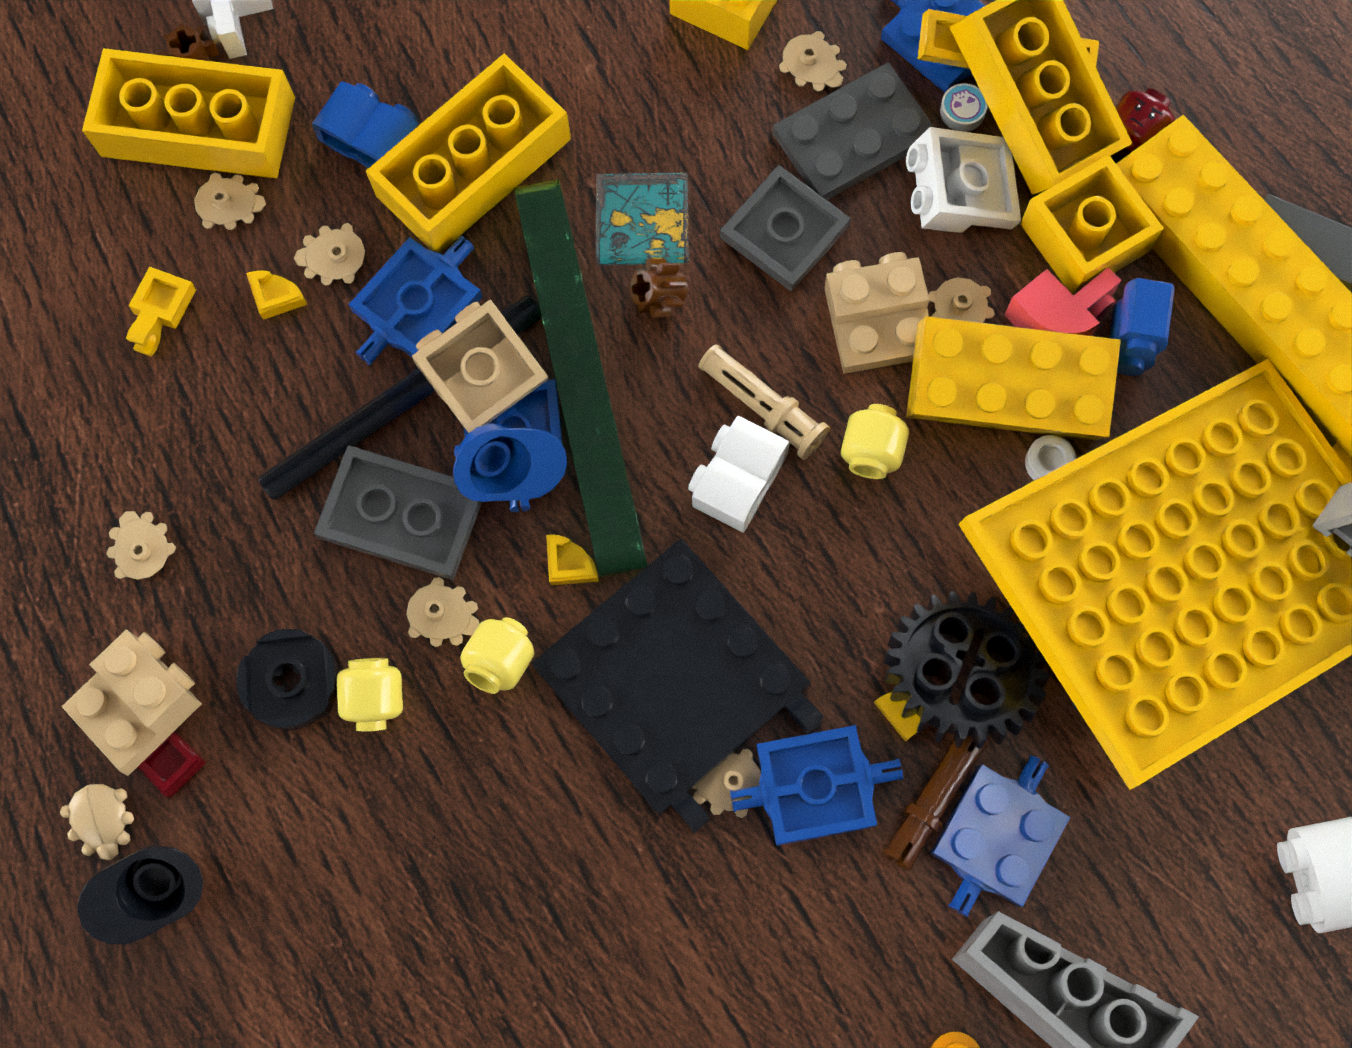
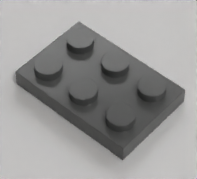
[772,62,935,200]
[314,445,482,580]

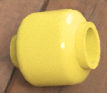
[841,404,909,479]
[460,617,535,694]
[337,658,403,731]

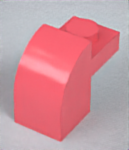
[1004,267,1121,336]

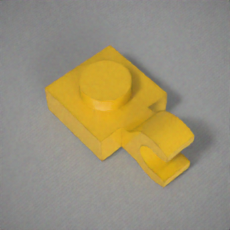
[126,267,196,357]

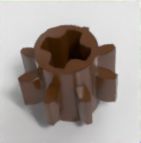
[159,24,220,61]
[629,258,688,318]

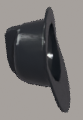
[77,845,203,945]

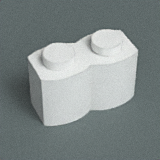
[688,416,789,533]

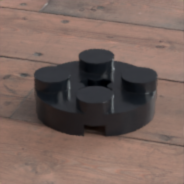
[236,629,339,730]

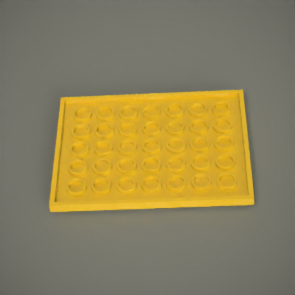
[958,358,1352,790]

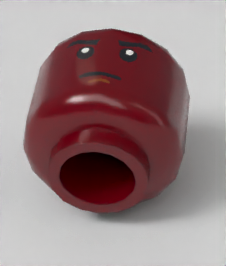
[1115,88,1175,157]

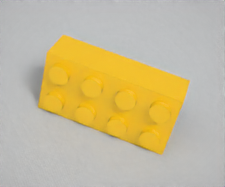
[950,0,1132,195]
[82,48,295,179]
[366,53,571,253]
[906,316,1121,441]

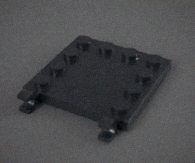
[531,538,824,834]

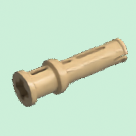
[698,344,830,460]

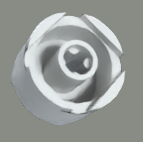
[1277,817,1352,933]

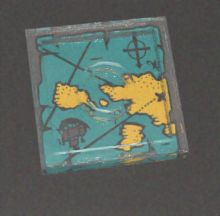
[596,173,689,265]

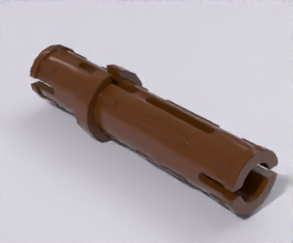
[882,736,990,871]

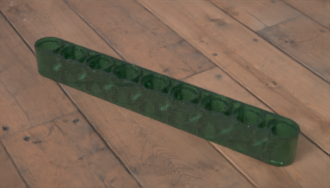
[514,178,648,577]

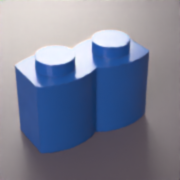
[312,81,419,168]
[1109,278,1175,376]

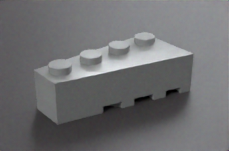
[952,911,1199,1048]

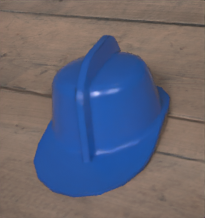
[453,424,567,502]

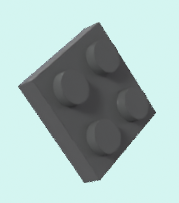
[720,165,851,292]

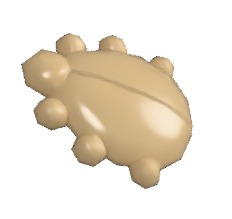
[779,31,847,92]
[194,173,266,230]
[294,223,365,286]
[928,277,995,323]
[106,511,176,580]
[406,577,479,647]
[693,749,761,818]
[60,784,134,860]

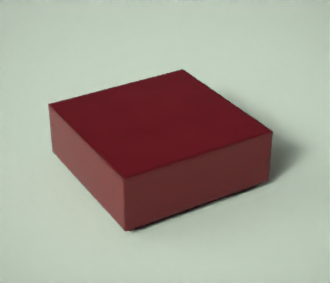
[137,731,206,798]

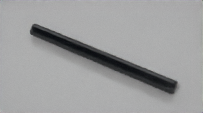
[258,296,542,499]

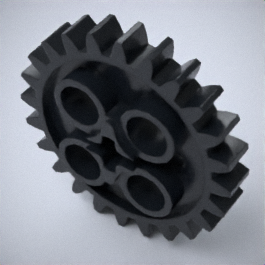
[884,591,1050,749]

